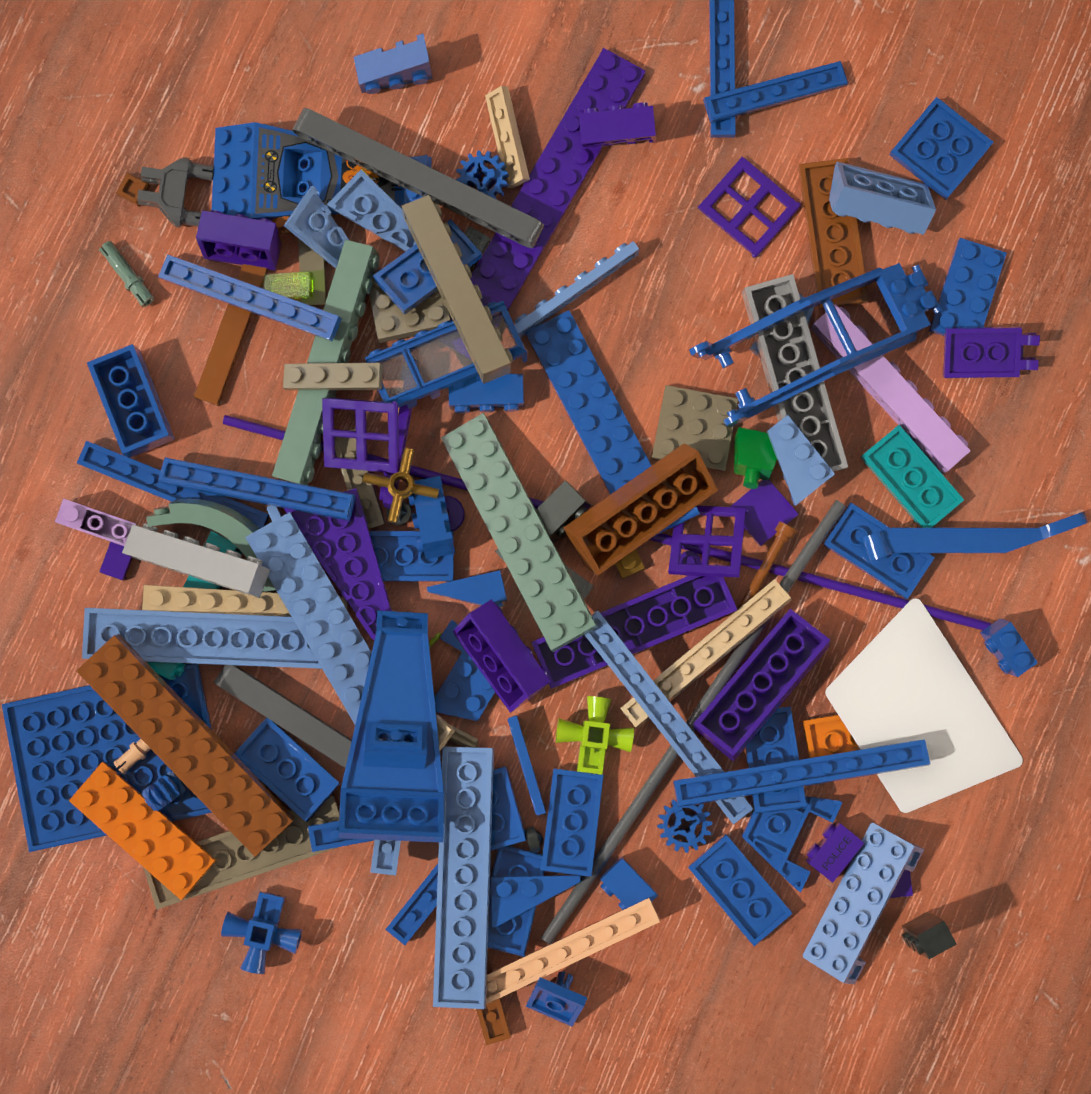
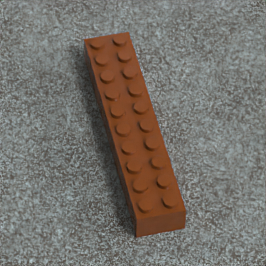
[76,634,295,857]

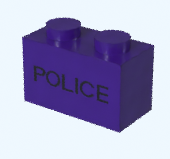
[806,822,864,883]

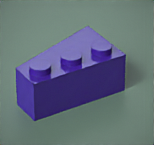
[579,102,656,147]

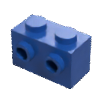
[980,618,1038,677]

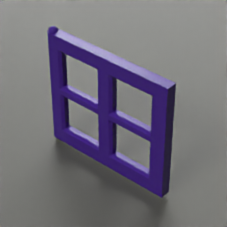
[697,157,801,258]
[322,397,399,473]
[668,506,748,577]

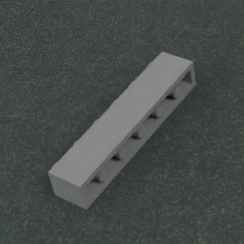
[122,524,270,598]

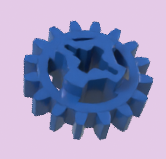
[455,150,509,200]
[657,799,713,853]

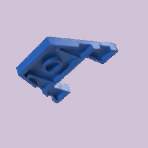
[434,619,495,721]
[741,796,843,892]

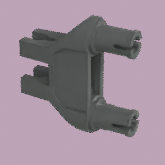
[137,157,214,228]

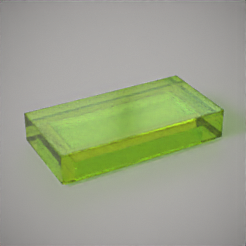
[264,271,313,299]

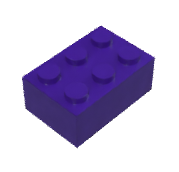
[196,210,282,271]

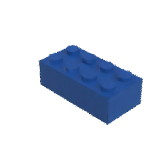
[87,344,175,458]

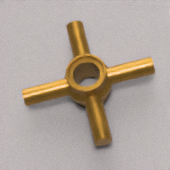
[363,448,439,523]

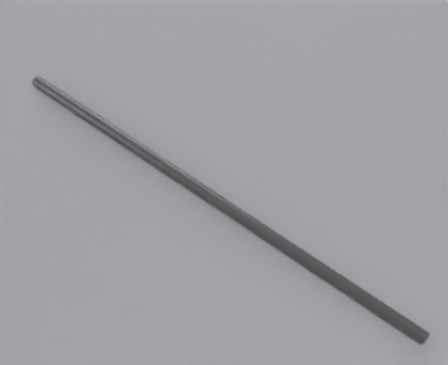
[541,500,846,944]

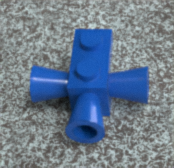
[221,891,302,974]

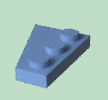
[284,186,350,268]

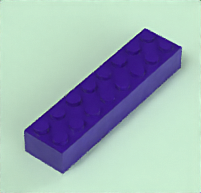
[531,563,737,689]

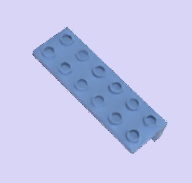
[803,823,925,985]

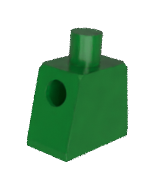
[734,427,777,489]

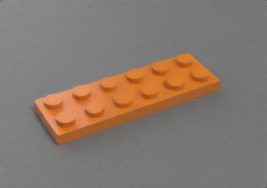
[69,762,217,900]

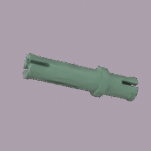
[99,241,155,308]

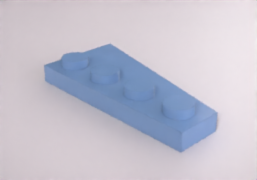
[327,170,416,252]

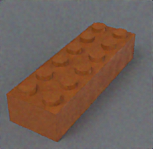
[564,443,718,576]

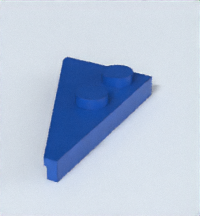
[491,875,580,928]

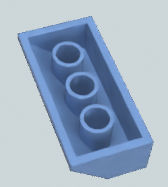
[829,161,936,235]

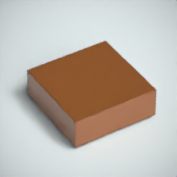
[115,173,150,207]

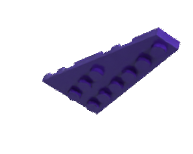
[284,488,392,640]

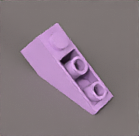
[55,499,136,546]

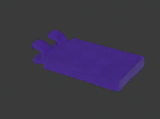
[943,326,1040,378]

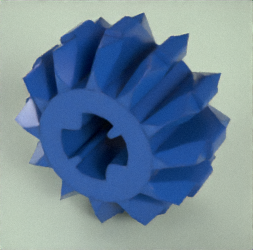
[142,770,187,811]

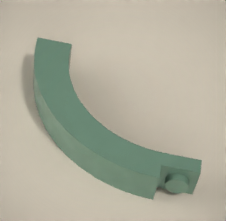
[146,499,276,592]

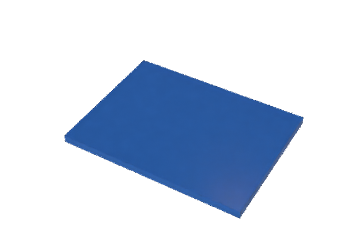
[2,663,212,852]

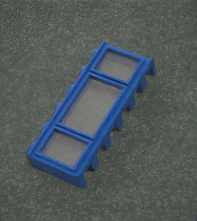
[365,301,528,409]

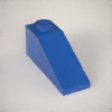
[427,570,507,607]

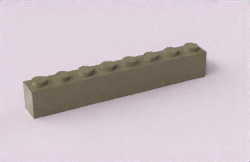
[402,195,513,384]

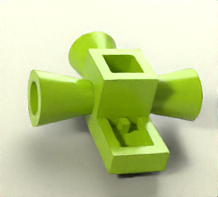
[556,696,634,775]

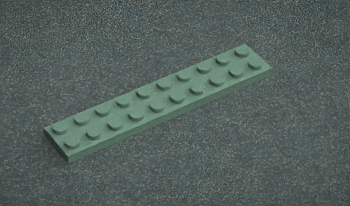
[441,413,598,652]

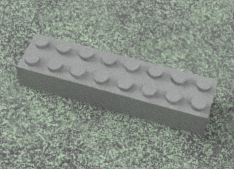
[741,274,848,472]

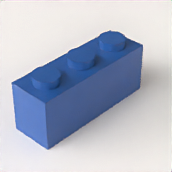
[449,374,524,413]

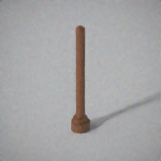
[737,521,797,610]

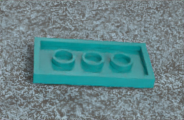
[860,425,964,528]

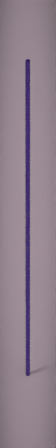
[223,415,991,631]

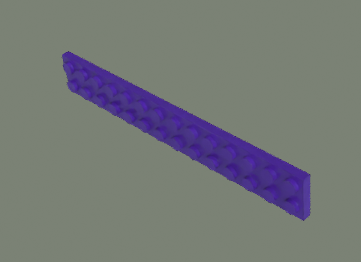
[436,48,646,361]

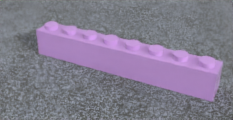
[810,304,970,474]

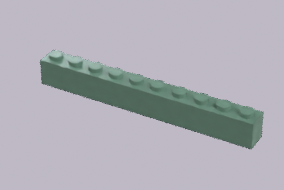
[272,240,380,486]

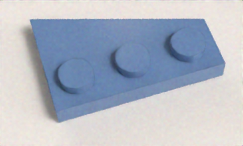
[767,415,835,506]

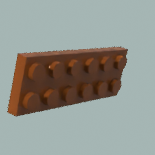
[798,158,869,309]

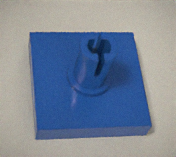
[525,971,587,1027]

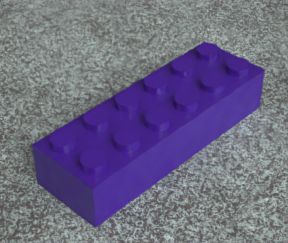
[693,609,830,761]

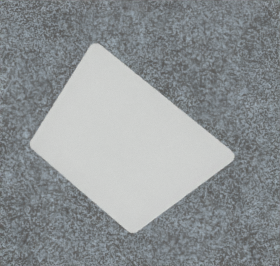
[825,598,1023,813]

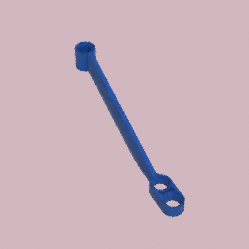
[861,511,1088,562]

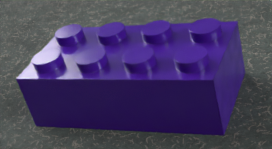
[452,599,551,713]

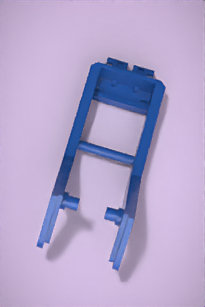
[689,263,942,427]

